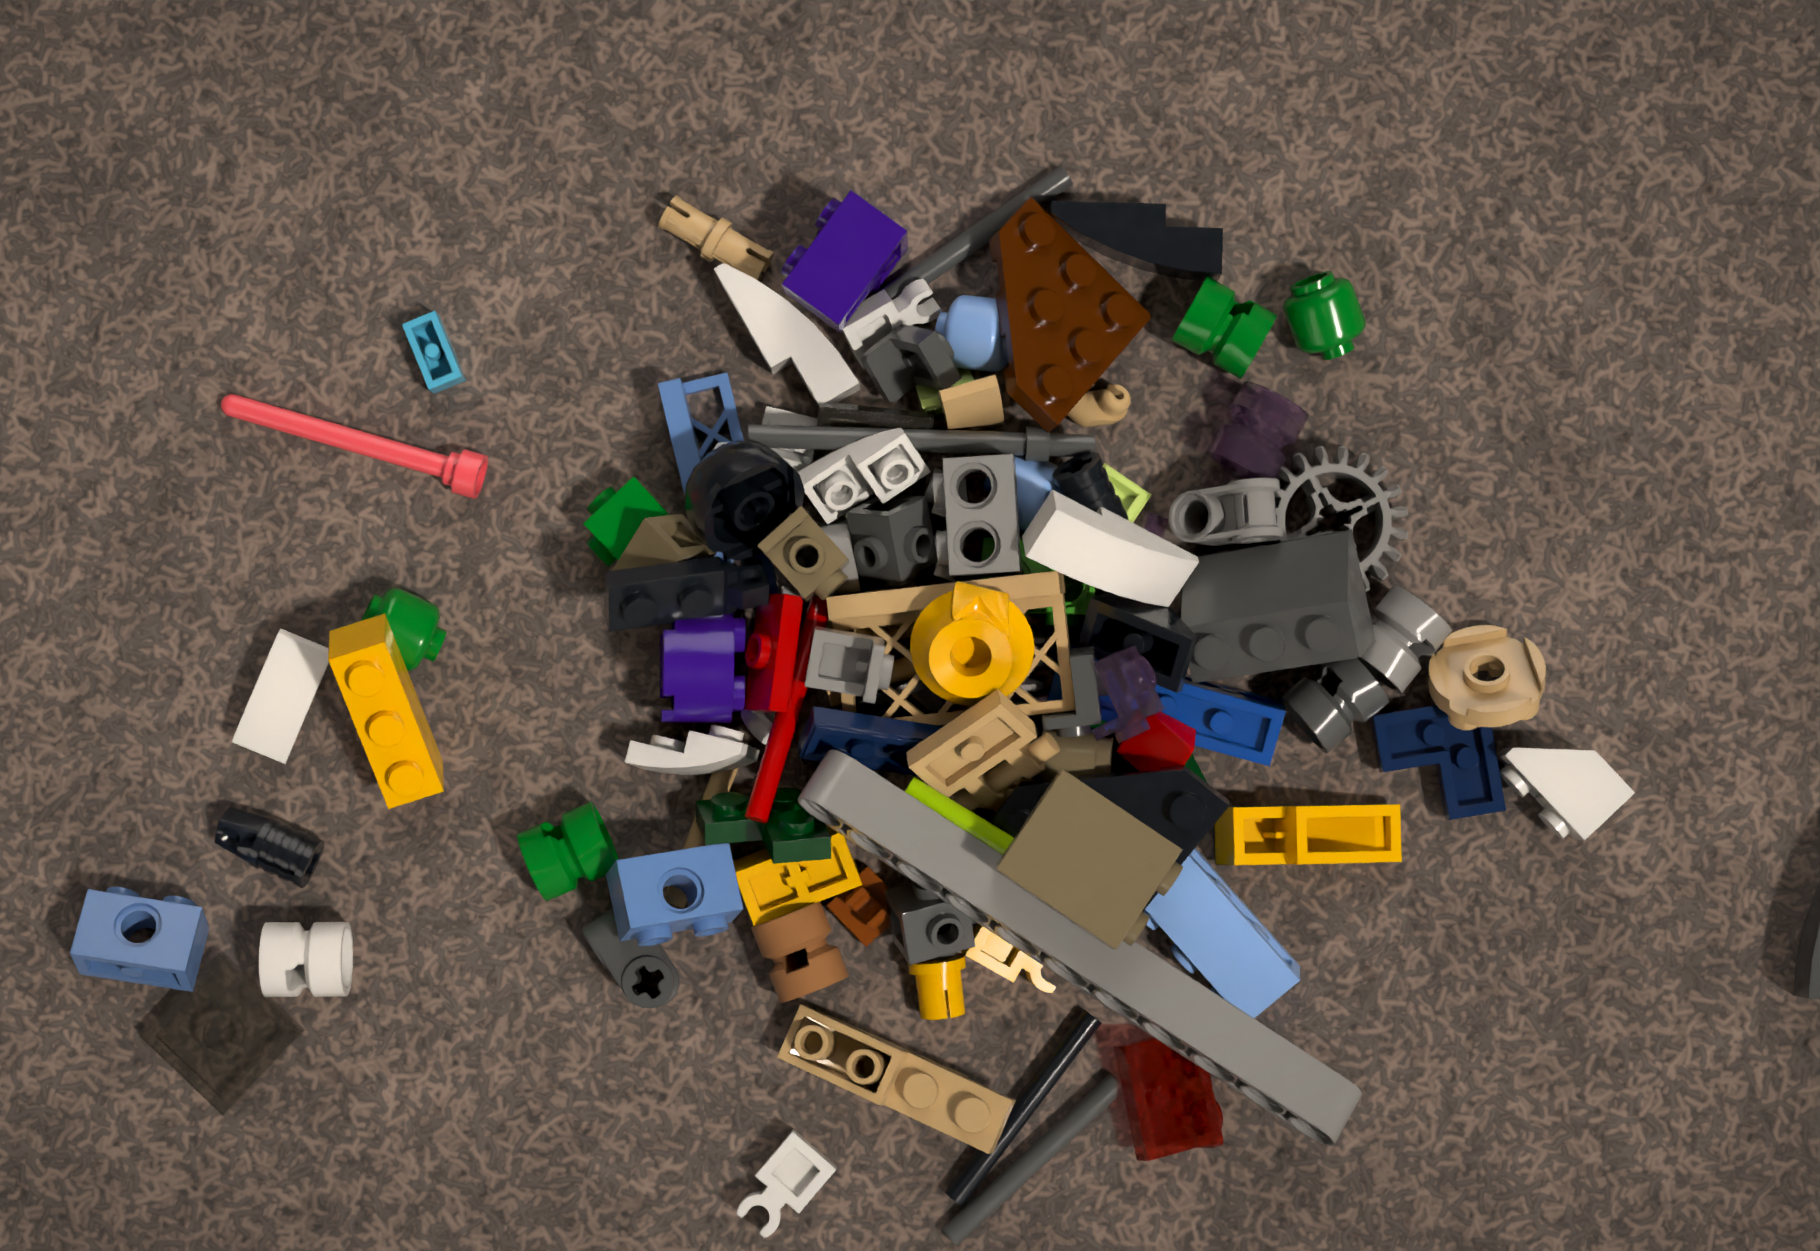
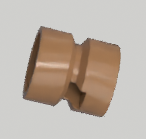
[751,901,849,1003]

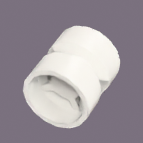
[259,922,353,997]

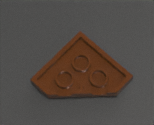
[989,197,1152,433]

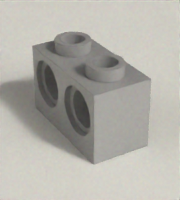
[933,454,1022,579]

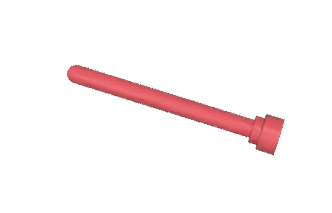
[221,394,488,499]

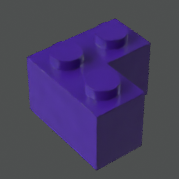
[781,190,908,333]

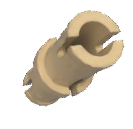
[658,195,775,281]

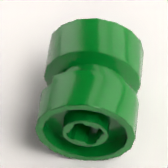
[1171,276,1277,379]
[517,802,619,902]

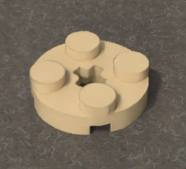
[1428,625,1546,730]

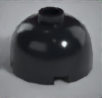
[684,440,805,560]

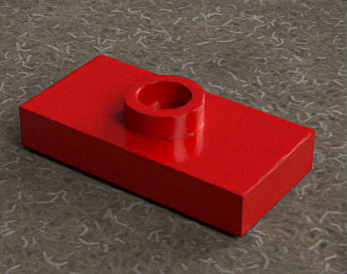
[744,594,803,713]

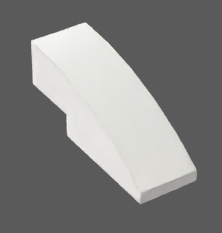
[714,263,860,412]
[1022,490,1199,607]

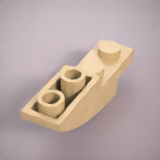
[777,1004,1016,1154]

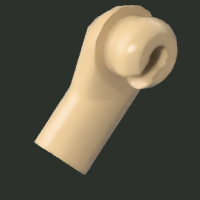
[1067,384,1131,427]

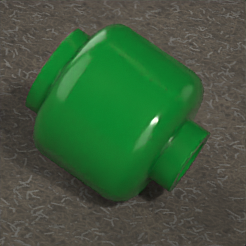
[1283,271,1366,360]
[361,587,447,672]

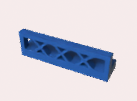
[1046,642,1286,766]

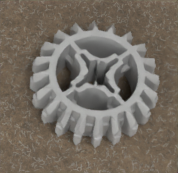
[1272,446,1408,592]

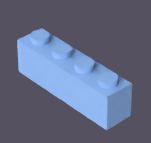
[1143,848,1301,1018]

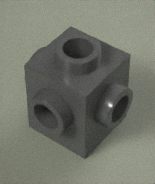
[846,494,938,586]
[884,881,977,965]

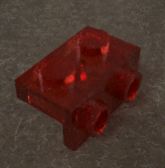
[1114,1037,1224,1161]

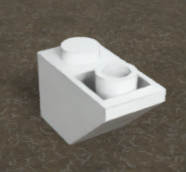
[1497,748,1635,840]

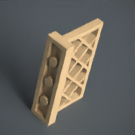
[826,571,1076,725]

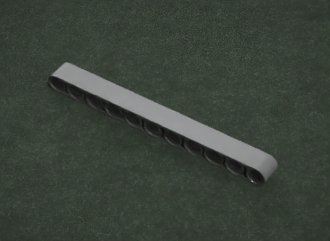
[798,749,1362,1146]

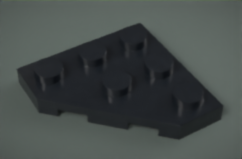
[989,765,1230,911]

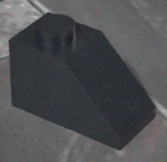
[1076,592,1197,693]

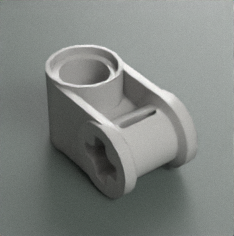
[1169,478,1283,547]

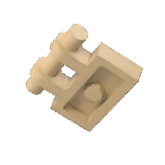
[906,689,1060,811]

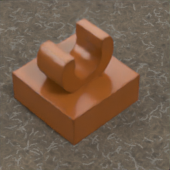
[827,866,890,947]

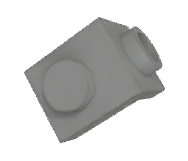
[805,626,894,704]

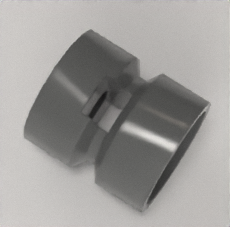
[1279,658,1389,754]

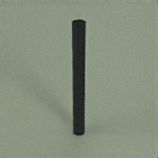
[945,1009,1102,1206]

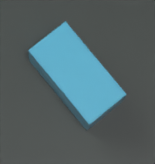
[402,311,466,394]

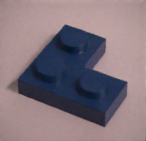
[1370,705,1506,820]

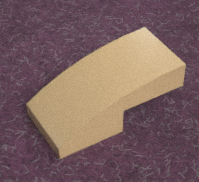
[938,375,1004,431]

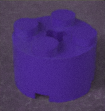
[659,613,745,723]

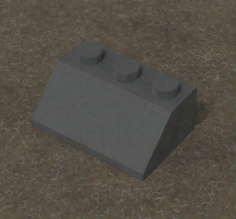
[1181,529,1376,683]

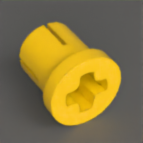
[908,953,966,1020]

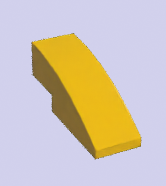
[1215,804,1402,866]

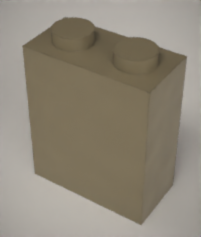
[994,769,1183,950]

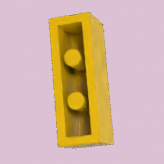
[328,613,444,809]

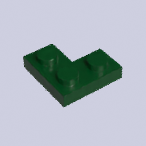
[696,787,831,864]

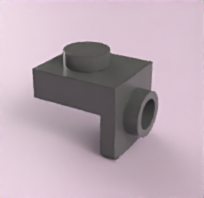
[861,324,962,402]
[1042,646,1111,737]

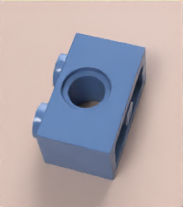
[606,843,743,946]
[70,887,209,992]

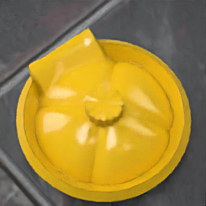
[910,581,1034,706]

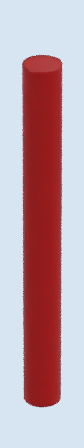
[745,596,828,823]

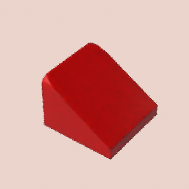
[1117,703,1196,772]

